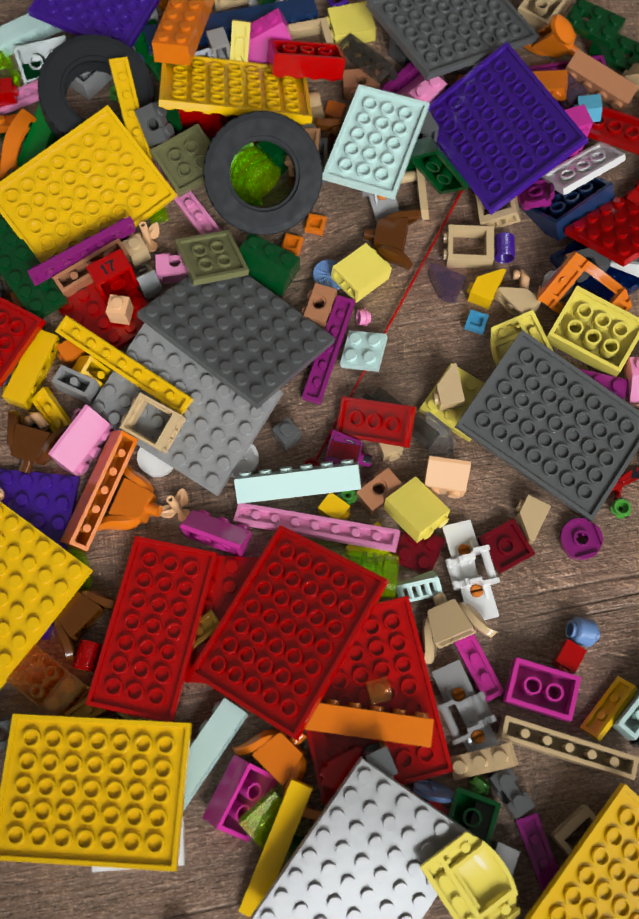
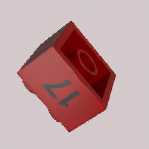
[86,249,139,303]

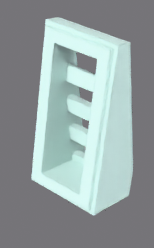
[394,570,443,602]

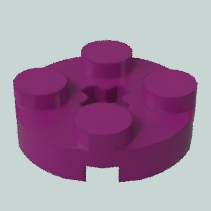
[517,179,555,210]
[559,518,603,560]

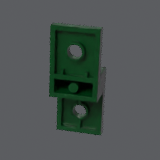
[565,0,639,73]

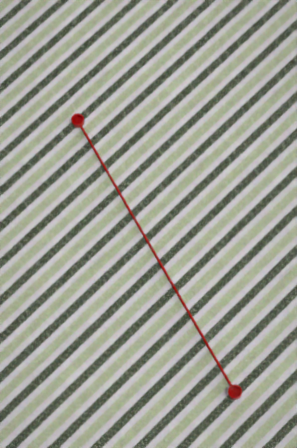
[304,190,463,467]

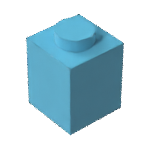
[574,94,603,122]

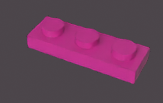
[453,634,505,702]

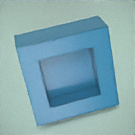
[464,309,489,335]

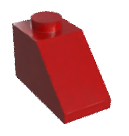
[319,745,362,790]

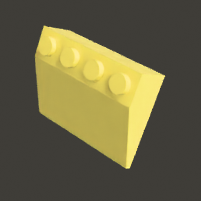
[547,286,639,377]

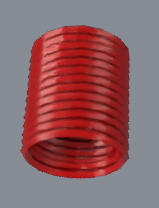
[72,639,103,672]

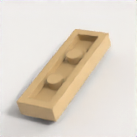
[450,742,519,780]

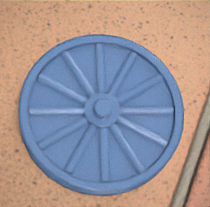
[313,260,341,290]
[413,780,454,803]

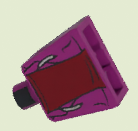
[324,430,373,467]

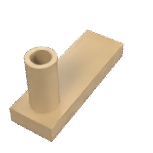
[401,168,429,220]

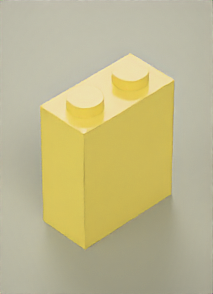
[325,1,376,47]
[331,243,392,303]
[383,476,450,543]

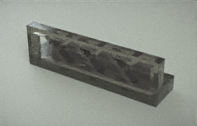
[339,33,398,83]
[362,387,440,449]

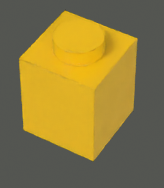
[318,493,351,521]

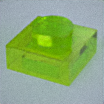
[149,207,169,225]

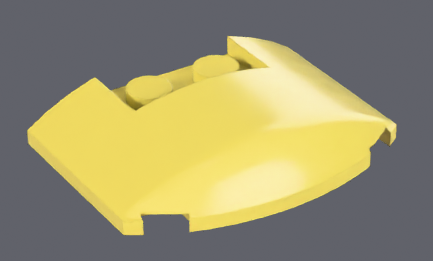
[490,310,554,366]
[420,831,520,919]

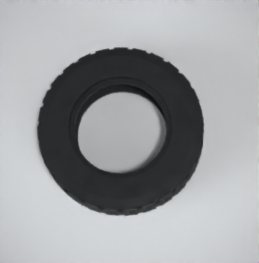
[37,34,155,139]
[203,111,323,235]

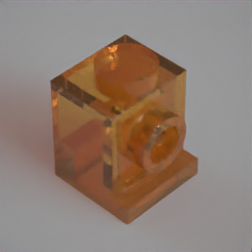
[365,676,392,705]

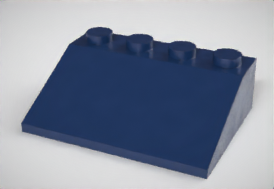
[518,176,614,241]

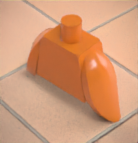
[524,14,578,58]
[97,464,163,531]
[232,729,307,799]

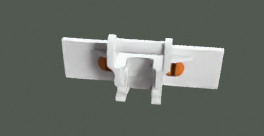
[442,520,500,620]

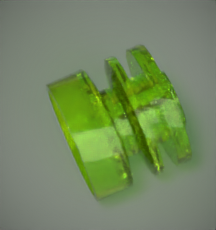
[230,146,280,198]
[358,551,399,599]

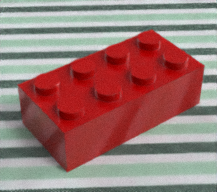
[267,39,346,81]

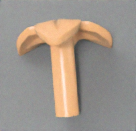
[128,221,160,252]
[160,488,191,522]

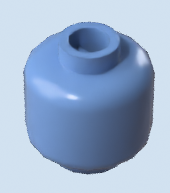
[565,617,600,647]

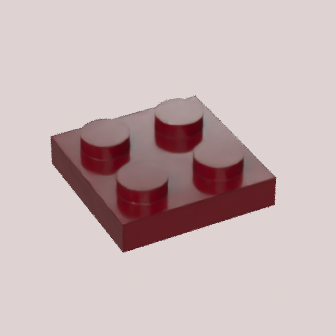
[477,518,536,575]
[391,530,445,575]

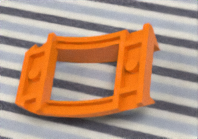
[0,108,37,179]
[536,251,632,315]

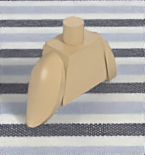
[422,593,497,664]

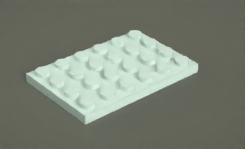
[322,84,430,200]

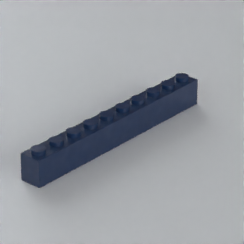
[143,0,318,56]

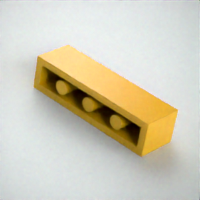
[2,330,62,411]

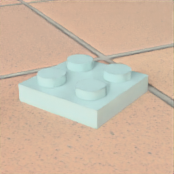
[340,330,387,372]

